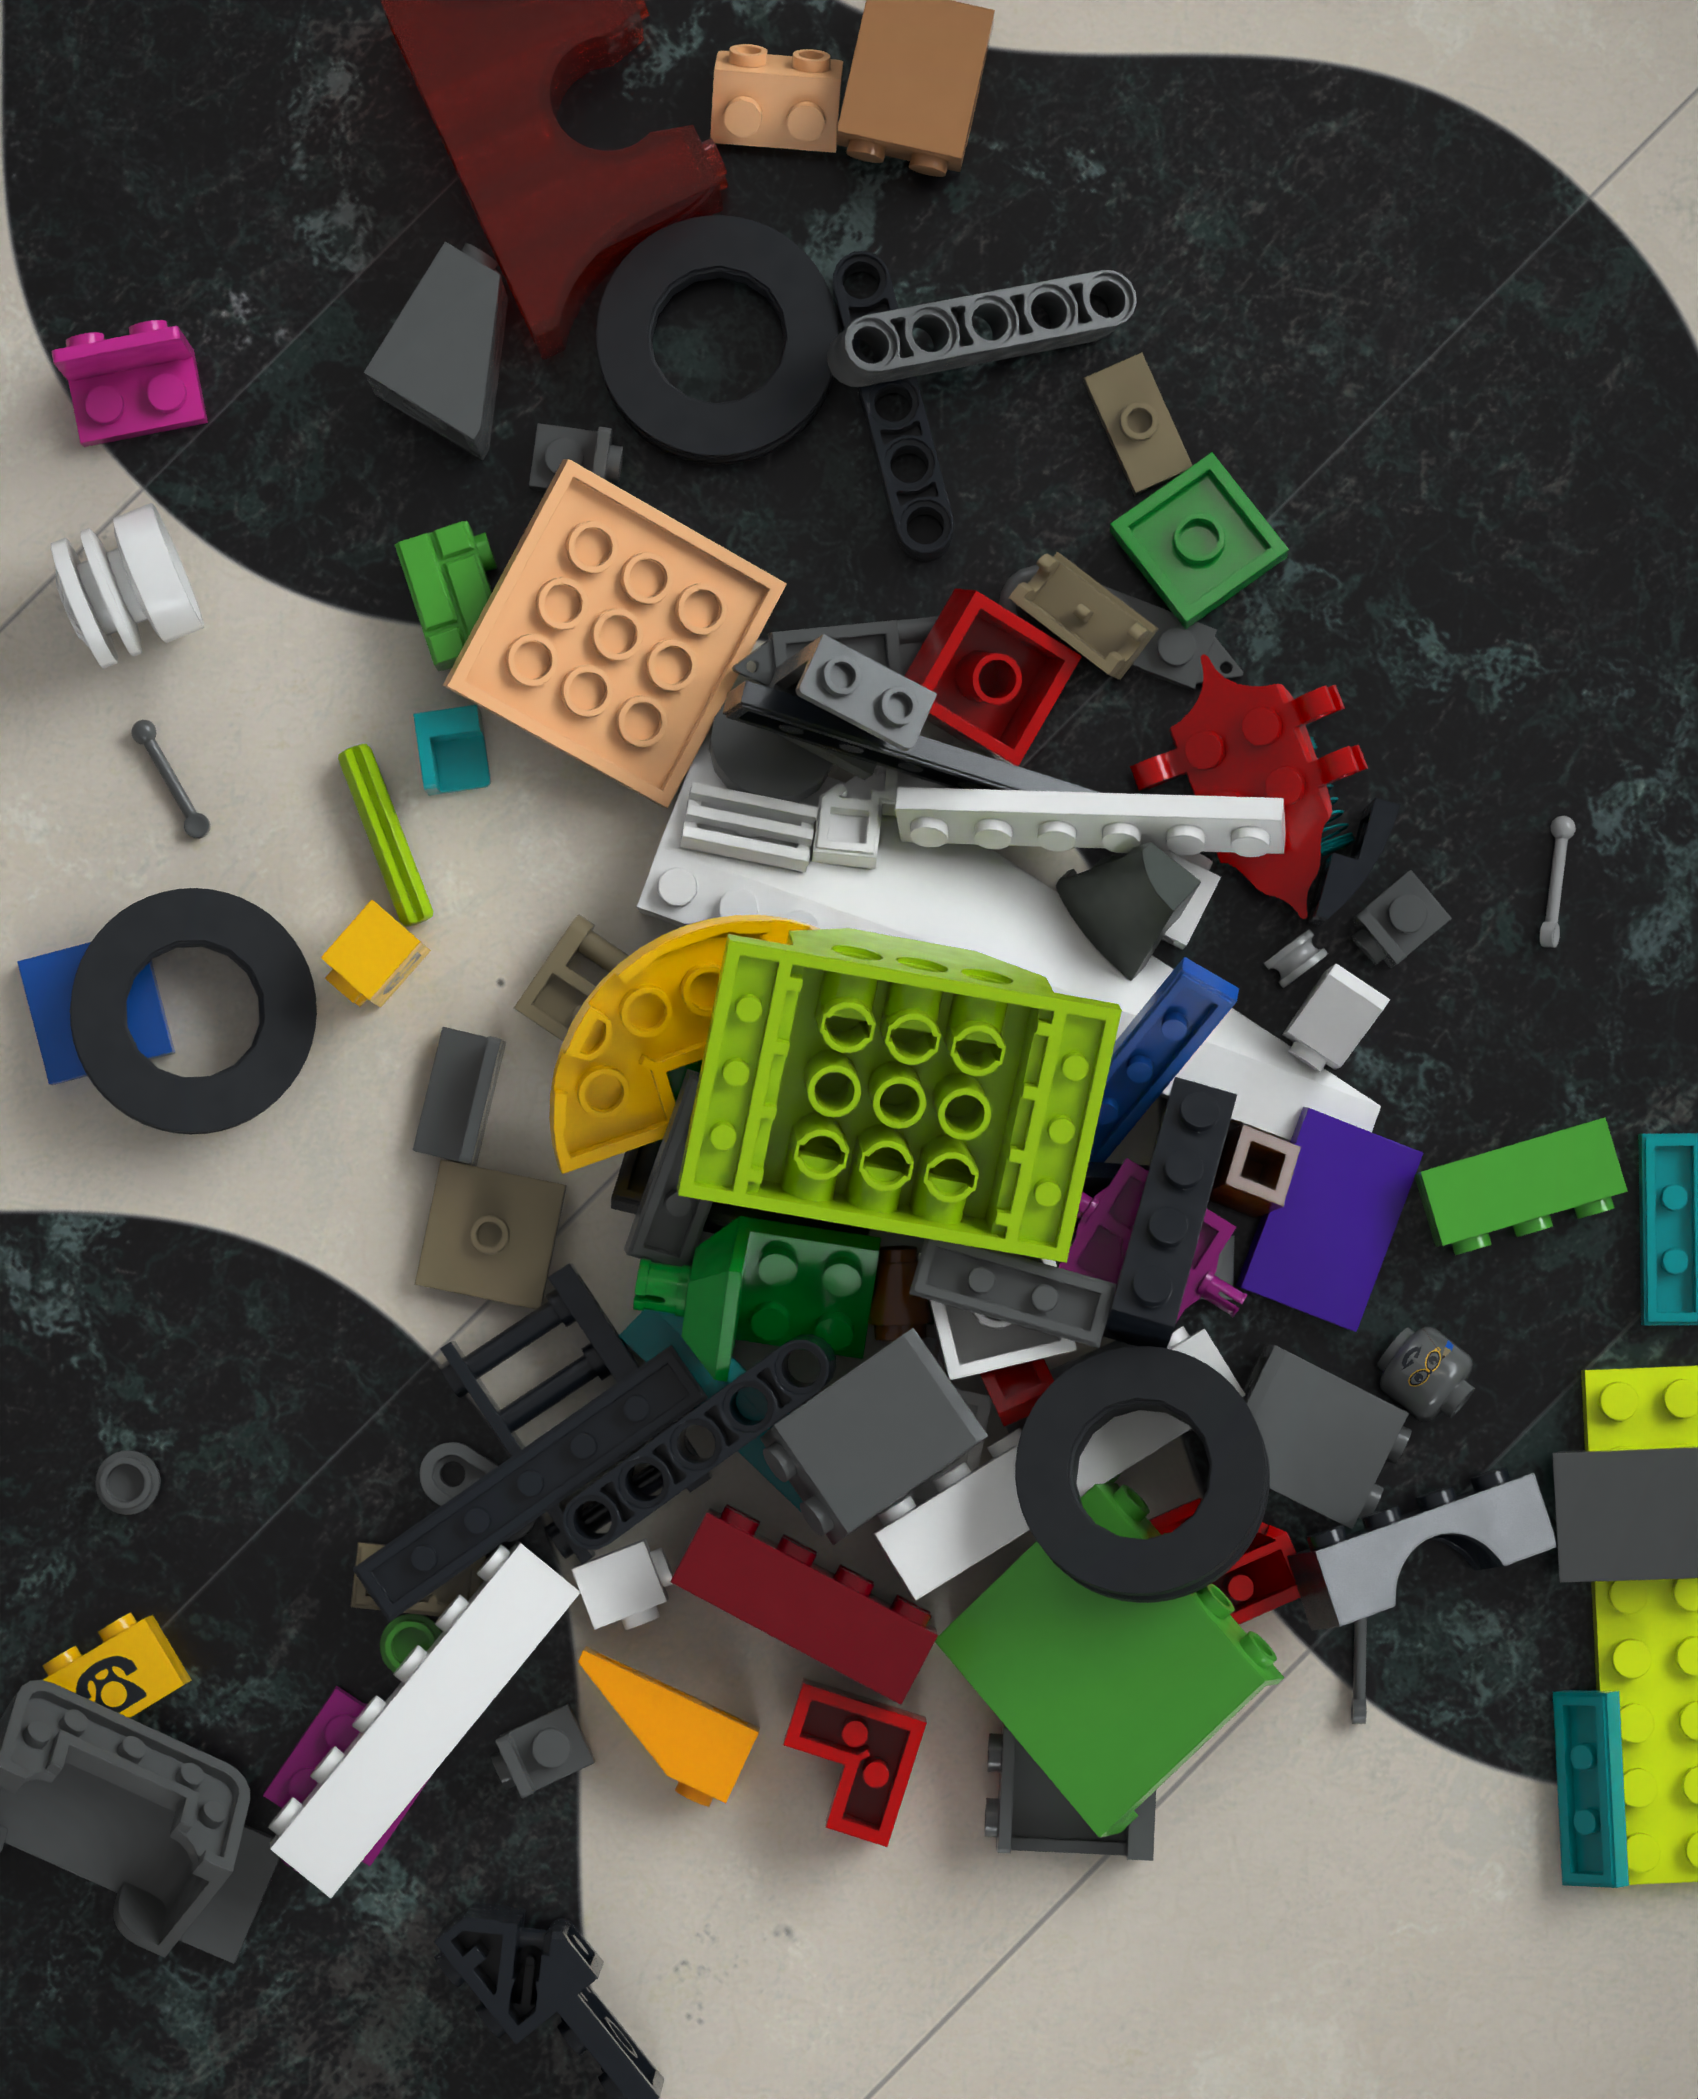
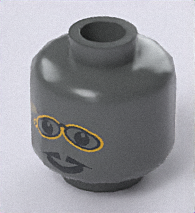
[1376,1327,1475,1421]

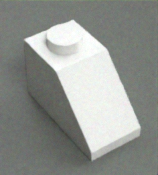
[1282,964,1390,1072]

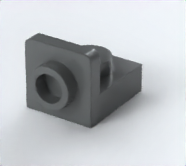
[529,423,624,492]
[1350,870,1452,969]
[491,1703,595,1799]

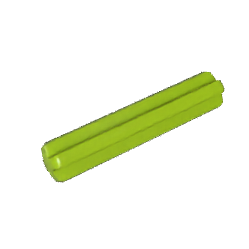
[338,744,433,927]

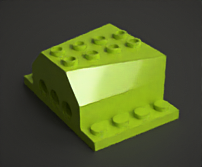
[677,928,1122,1263]

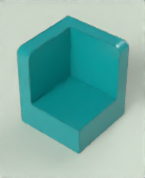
[413,704,491,796]

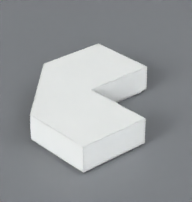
[812,765,948,869]

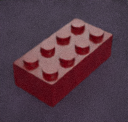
[670,1504,938,1705]

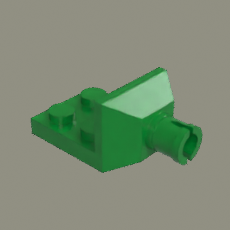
[633,1216,881,1382]

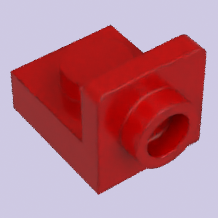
[979,1358,1054,1427]

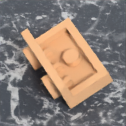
[710,44,843,153]

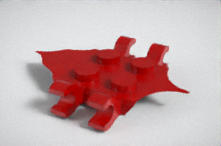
[1130,654,1368,919]

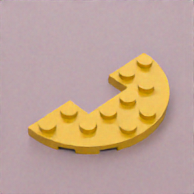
[549,915,820,1174]

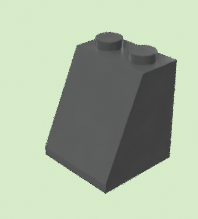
[364,242,508,460]
[760,1328,988,1545]
[1243,1344,1412,1529]

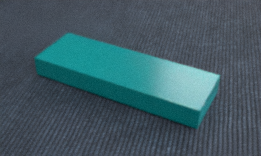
[1638,1133,1698,1325]
[1553,1690,1629,1888]

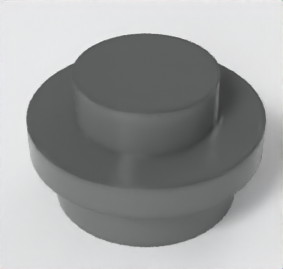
[95,1450,161,1515]

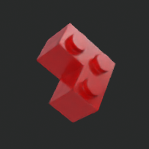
[783,1678,927,1847]

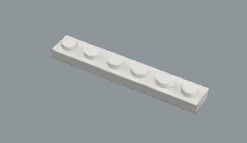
[895,787,1286,857]

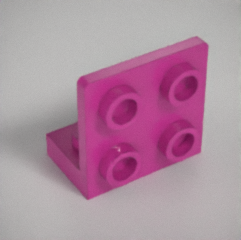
[51,320,208,447]

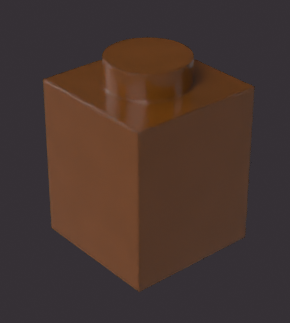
[1209,1124,1301,1218]

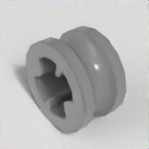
[1264,929,1328,988]

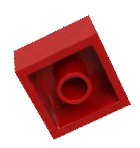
[904,588,1082,766]

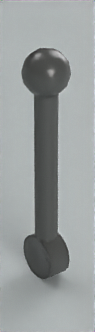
[131,719,211,839]
[1351,1617,1367,1724]

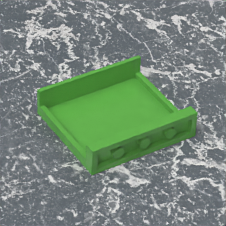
[935,1483,1284,1838]

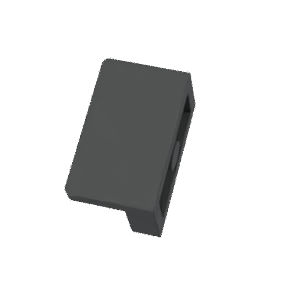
[413,1027,506,1166]

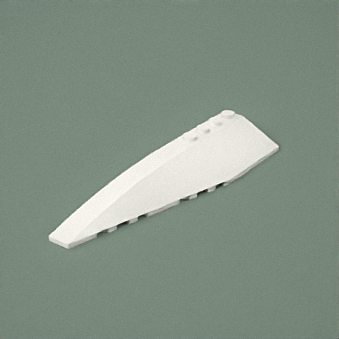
[637,734,1381,1142]

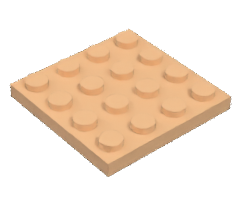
[443,459,787,808]

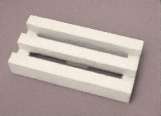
[680,782,818,872]

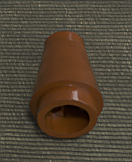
[868,1245,932,1341]

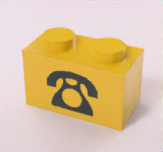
[321,899,431,1008]
[42,1612,192,1718]

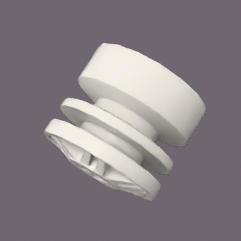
[51,503,204,669]

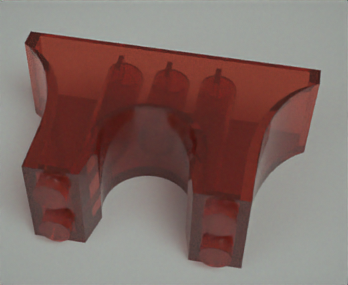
[379,0,728,360]

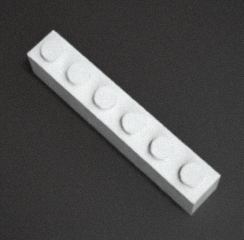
[872,1326,1245,1601]
[268,1541,581,1898]

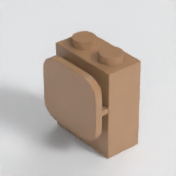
[837,0,995,177]

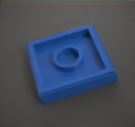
[17,942,175,1086]

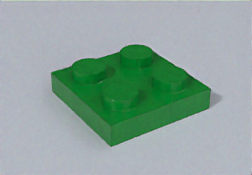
[1109,452,1289,629]

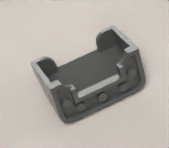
[0,1680,250,1958]

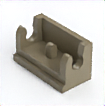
[1008,552,1159,680]

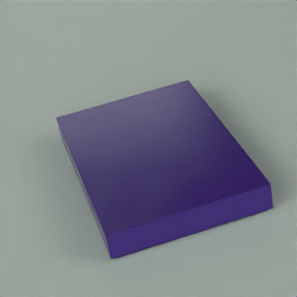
[1236,1107,1423,1332]

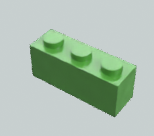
[1415,1118,1628,1255]

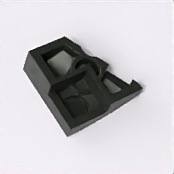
[1056,842,1201,981]

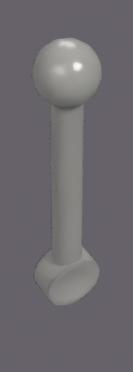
[1540,816,1576,948]

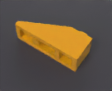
[578,1646,760,1807]

